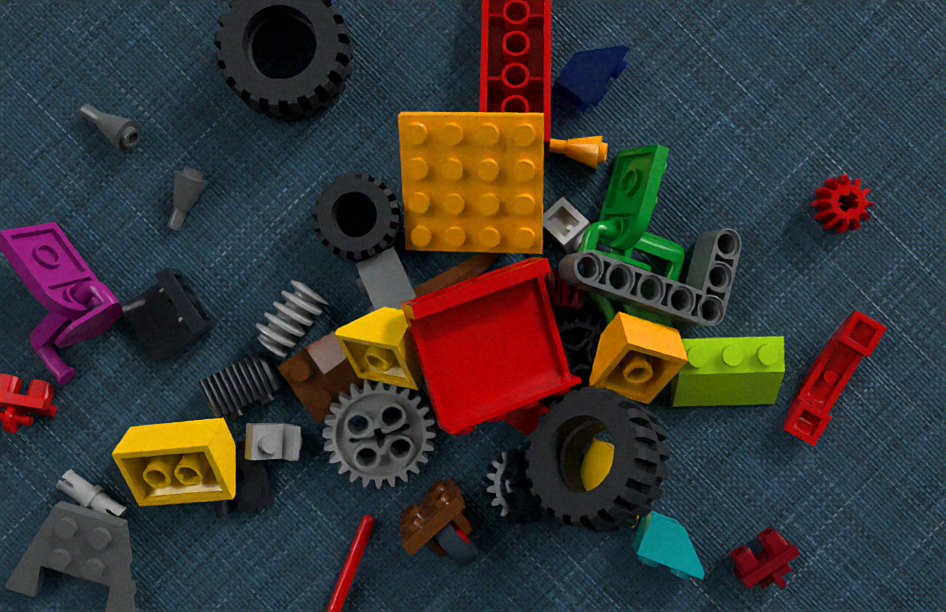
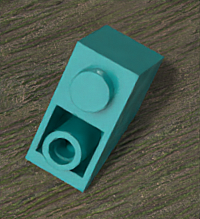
[631,511,705,580]

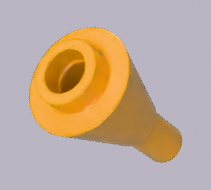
[549,136,608,170]

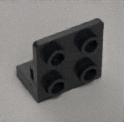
[122,267,217,363]

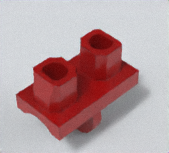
[0,373,57,433]

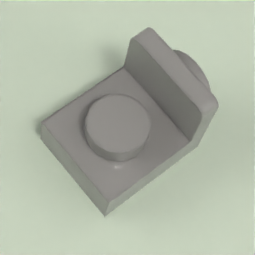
[543,197,591,255]
[244,422,302,461]

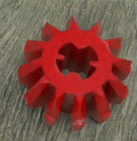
[810,174,875,234]

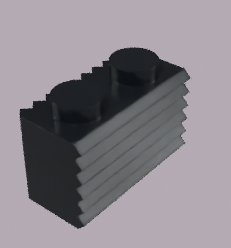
[198,351,284,421]

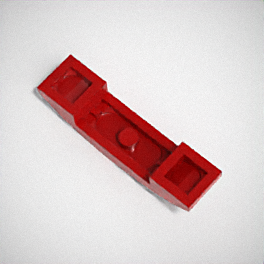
[782,310,887,446]

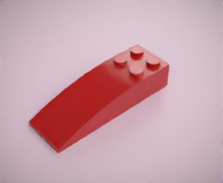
[480,0,551,158]

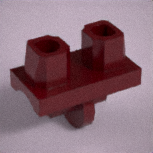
[730,527,800,590]

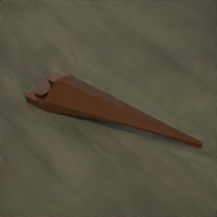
[277,252,502,423]

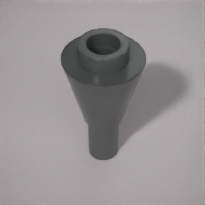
[80,104,140,151]
[167,167,209,231]

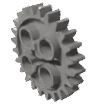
[323,379,436,489]

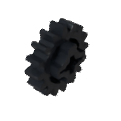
[482,448,545,526]

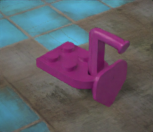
[0,222,123,385]

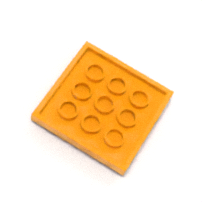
[398,112,544,254]

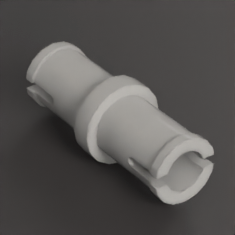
[56,469,128,519]

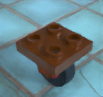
[399,476,478,566]

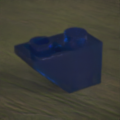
[552,45,629,113]

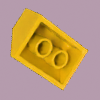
[112,418,236,506]

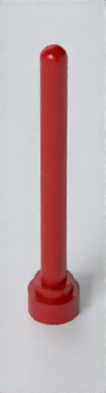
[326,514,375,612]

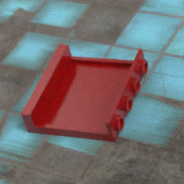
[401,257,582,436]

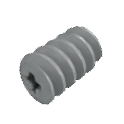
[255,280,328,358]

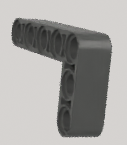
[559,228,742,326]

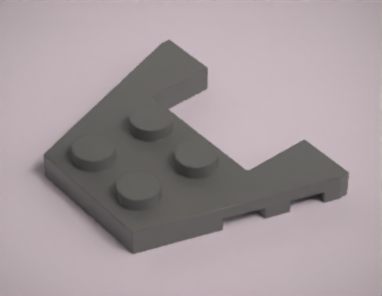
[5,501,139,612]

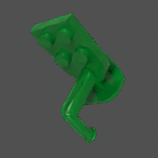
[578,144,685,304]

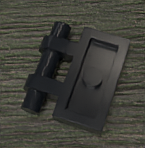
[209,440,275,518]

